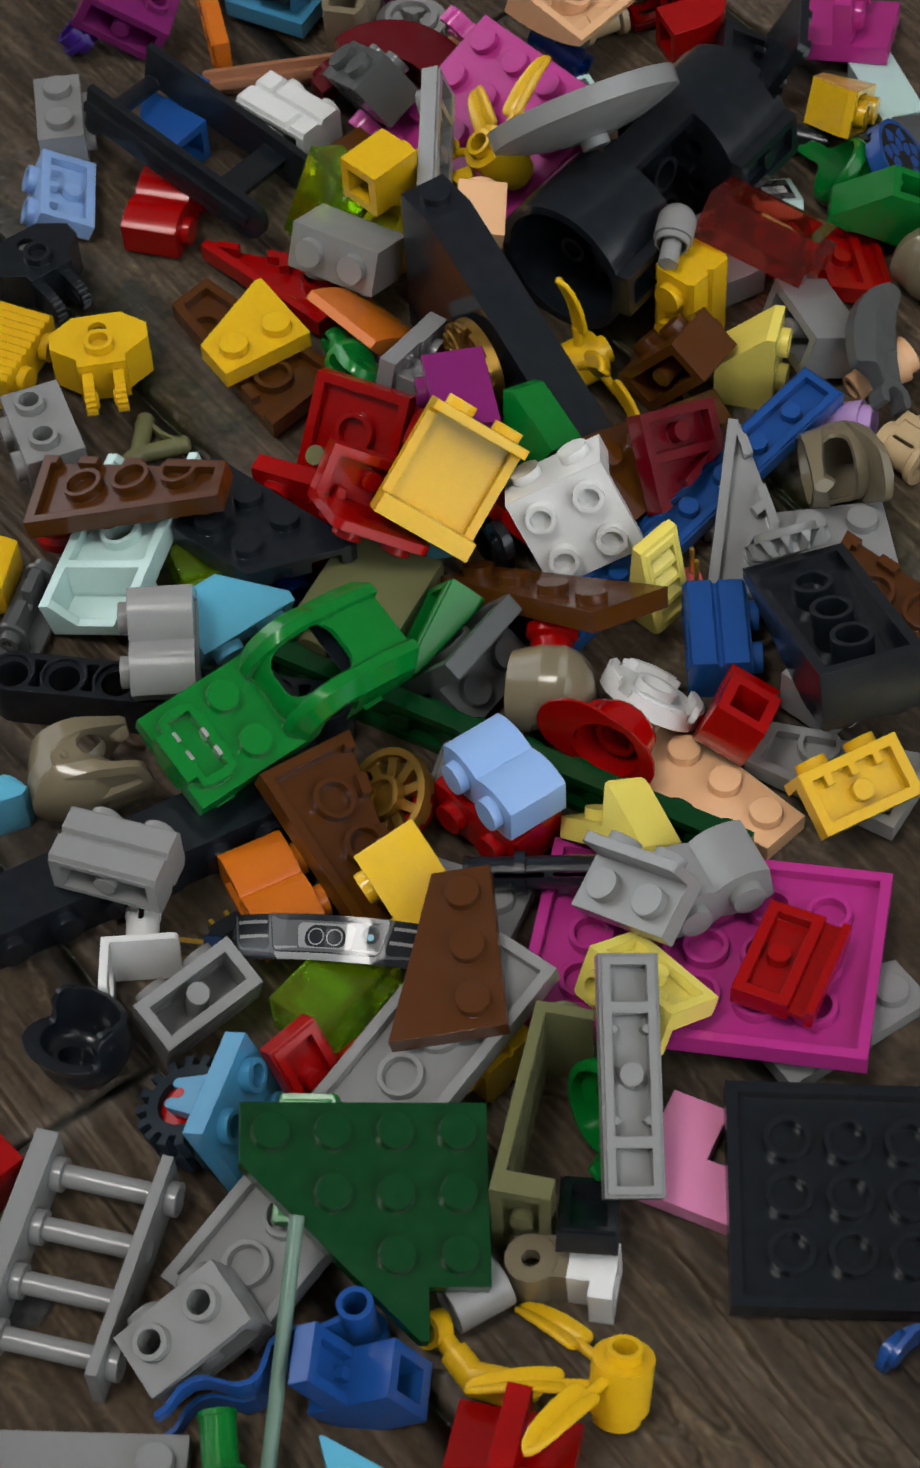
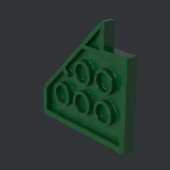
[238,1102,492,1346]

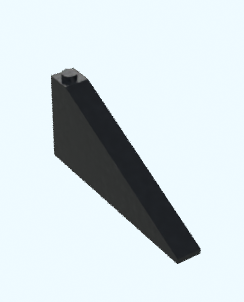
[401,174,647,522]

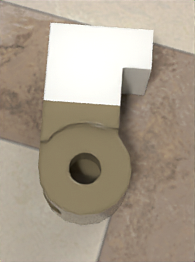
[504,1233,623,1325]

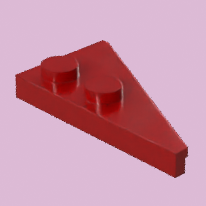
[200,240,345,337]

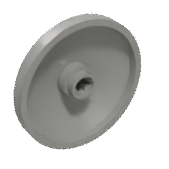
[487,62,680,156]

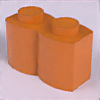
[217,830,333,962]

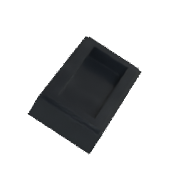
[555,1176,620,1256]

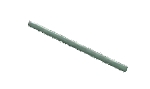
[260,1214,305,1468]

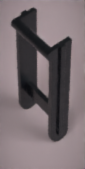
[83,42,321,239]

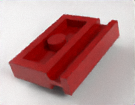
[803,219,892,303]
[730,899,852,1029]

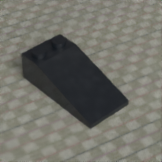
[742,543,920,731]

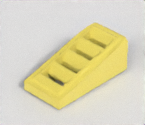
[629,519,687,634]

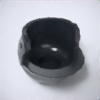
[21,984,133,1091]

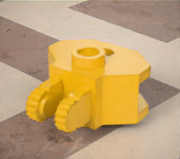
[48,311,154,417]

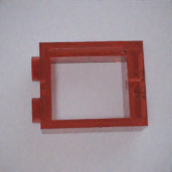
[694,176,838,288]

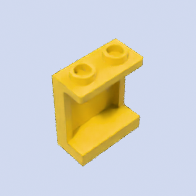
[369,393,530,563]

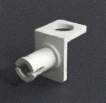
[98,905,184,998]

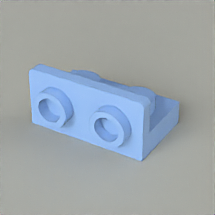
[20,148,96,244]

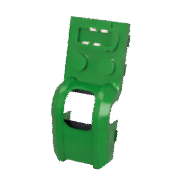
[135,582,420,816]

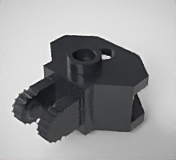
[0,223,93,324]

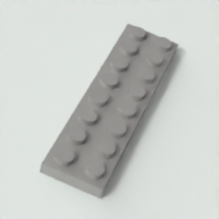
[160,931,560,1353]

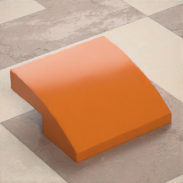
[306,287,411,357]

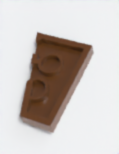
[388,864,511,1052]

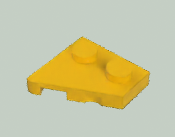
[200,278,312,388]

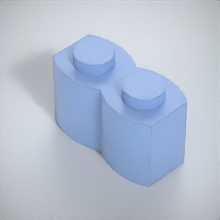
[441,713,566,841]

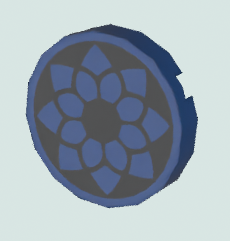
[865,118,920,172]

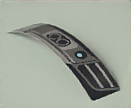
[232,913,418,969]

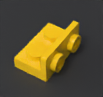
[783,731,920,841]

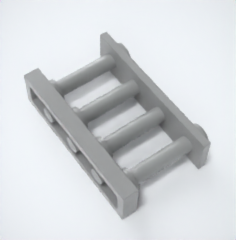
[0,1128,186,1404]

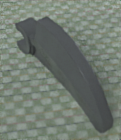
[845,282,911,418]

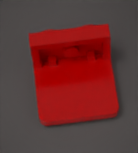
[307,437,430,559]

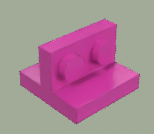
[806,0,900,65]

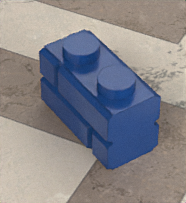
[681,579,763,697]

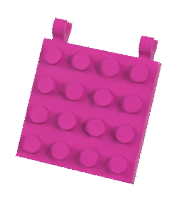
[348,5,587,221]

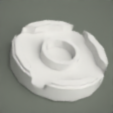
[600,657,705,733]

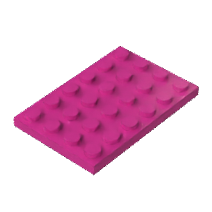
[524,836,893,1074]

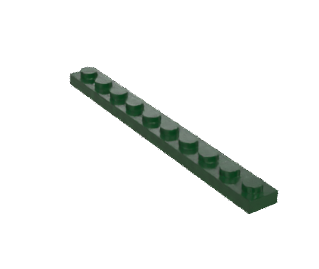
[271,640,754,843]

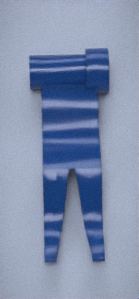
[153,1286,392,1435]

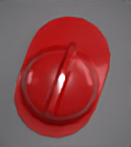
[536,698,657,784]

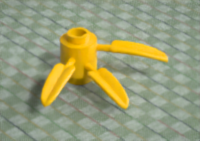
[416,55,552,190]
[555,277,640,417]
[463,1301,656,1457]

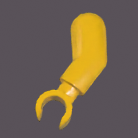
[418,1307,542,1407]

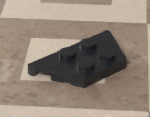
[173,456,358,585]

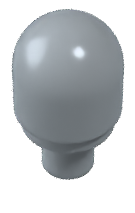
[653,203,697,270]

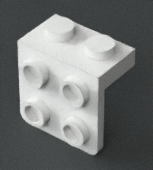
[505,434,643,576]

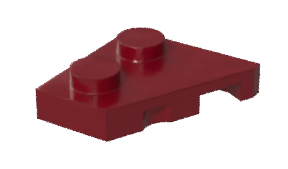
[626,397,724,516]

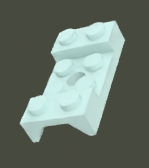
[38,452,202,635]

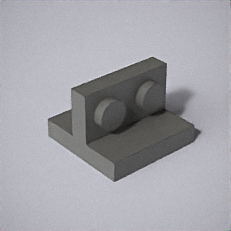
[399,593,526,718]

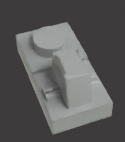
[375,311,448,395]

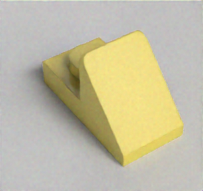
[560,777,681,853]

